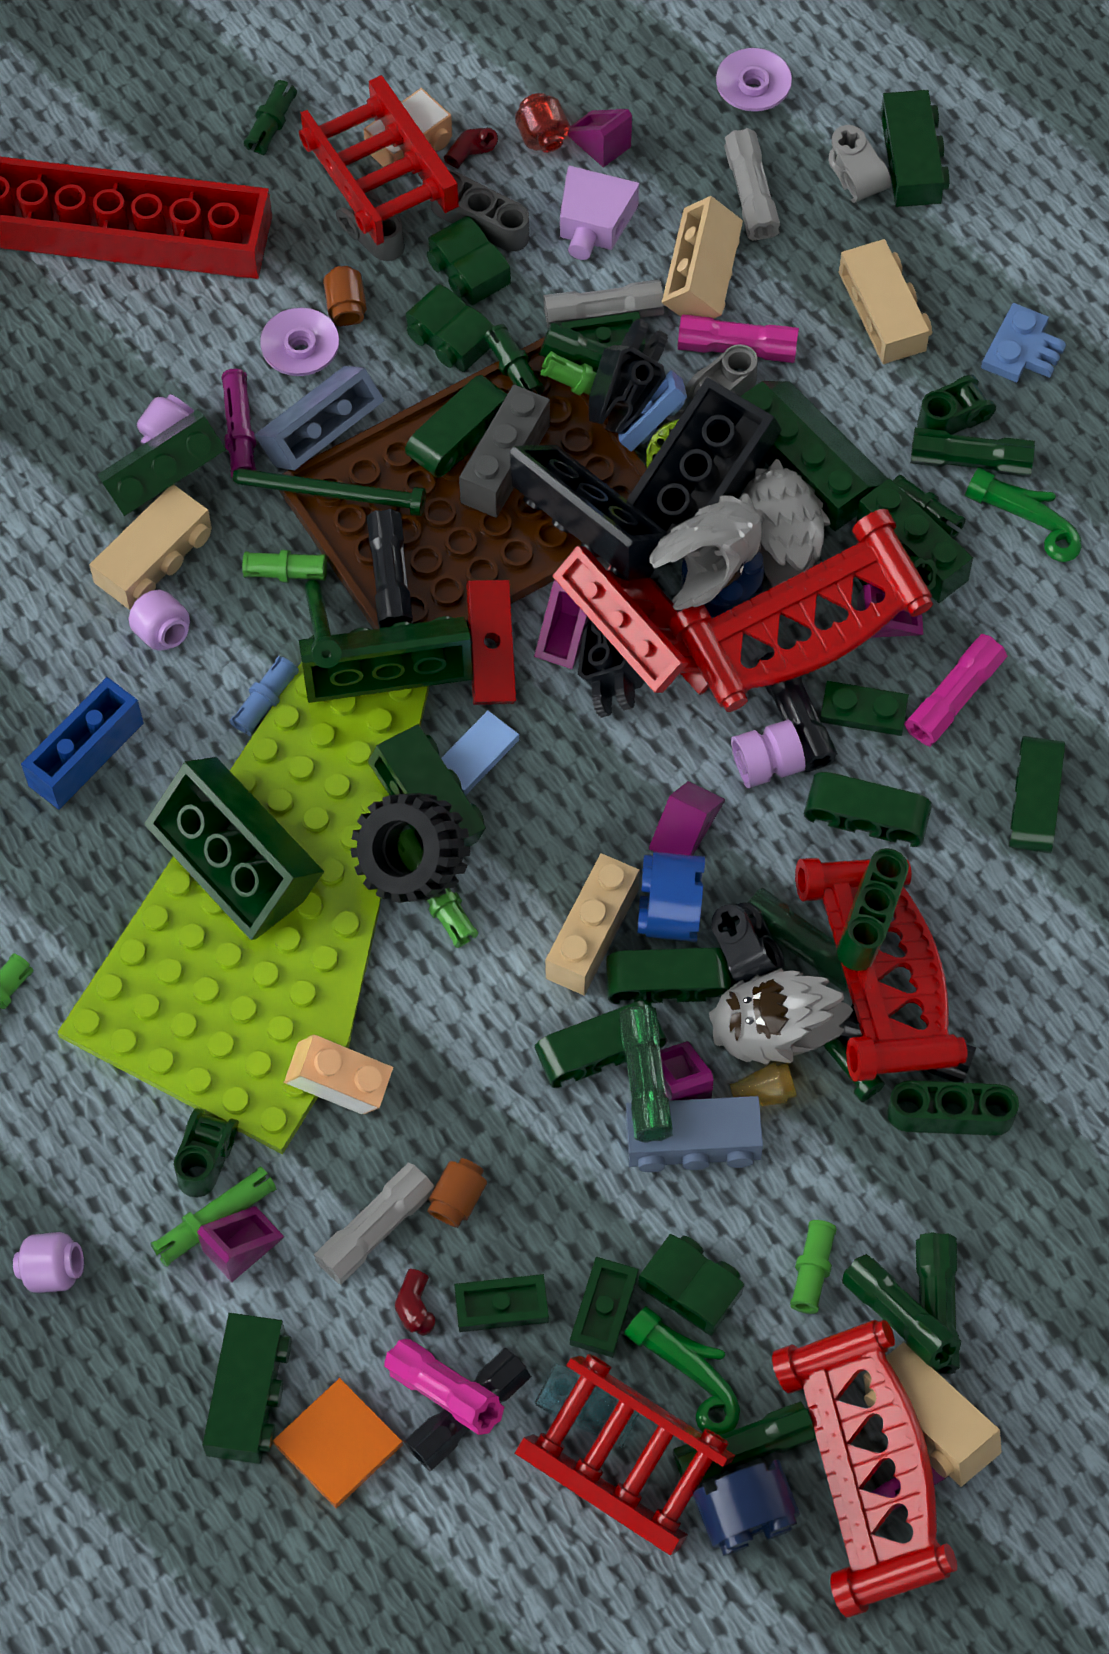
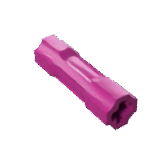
[677,314,799,363]
[904,634,1008,747]
[384,1339,505,1435]

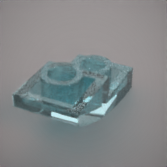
[534,1363,640,1449]

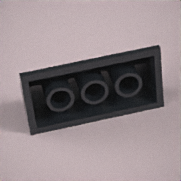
[627,377,782,559]
[510,445,669,581]

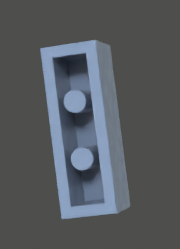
[254,366,385,471]
[625,1096,763,1172]

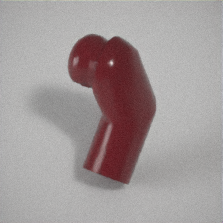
[443,127,498,169]
[395,1269,436,1336]

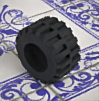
[351,793,470,903]

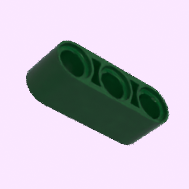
[405,375,508,478]
[1008,736,1065,854]
[803,772,932,847]
[837,848,909,971]
[606,948,733,1004]
[534,1000,668,1088]
[887,1080,1019,1136]

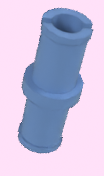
[229,656,299,737]

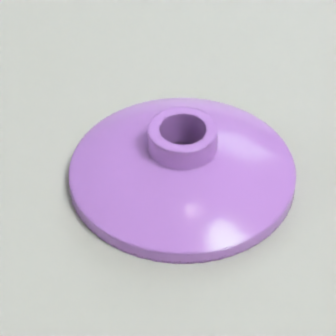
[716,48,792,111]
[260,308,339,376]

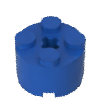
[637,852,705,942]

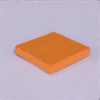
[272,1378,403,1508]

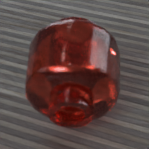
[515,93,570,153]

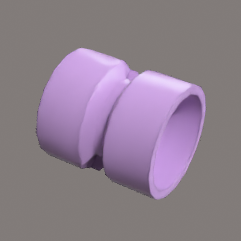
[731,719,806,788]

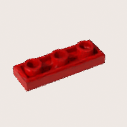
[466,580,516,705]

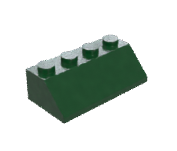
[740,381,888,532]
[299,616,473,703]
[144,757,324,940]

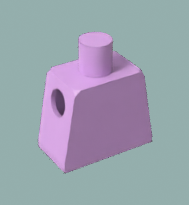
[560,166,639,260]

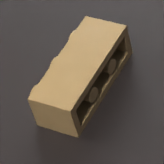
[662,196,743,319]
[839,239,932,364]
[89,484,212,610]
[545,853,640,996]
[863,1342,1002,1487]

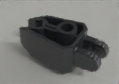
[588,318,668,433]
[578,619,645,718]

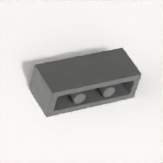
[459,385,550,518]

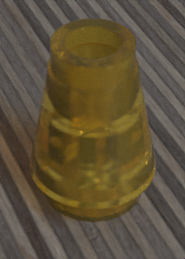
[730,1061,797,1106]

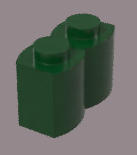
[427,216,511,305]
[406,284,496,372]
[638,1234,745,1336]

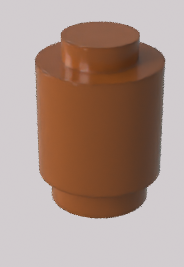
[323,266,367,327]
[427,1158,488,1228]

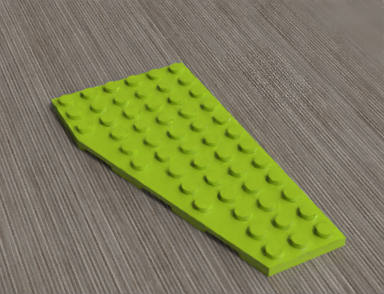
[57,662,429,1155]

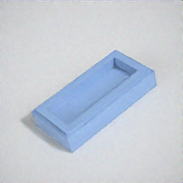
[441,710,519,796]

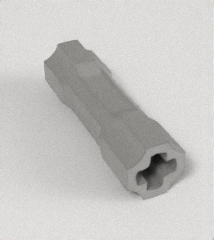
[724,128,780,241]
[543,279,665,328]
[314,1162,435,1285]

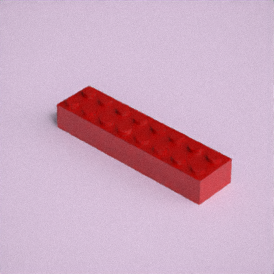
[0,156,272,279]

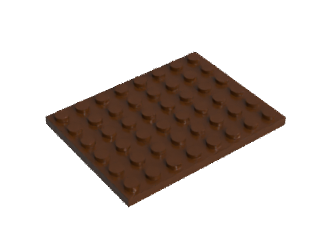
[279,337,647,629]

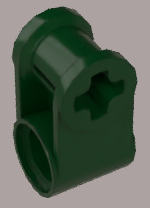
[917,375,996,435]
[173,1108,239,1198]

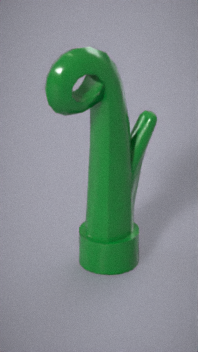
[964,467,1082,562]
[624,1306,740,1435]

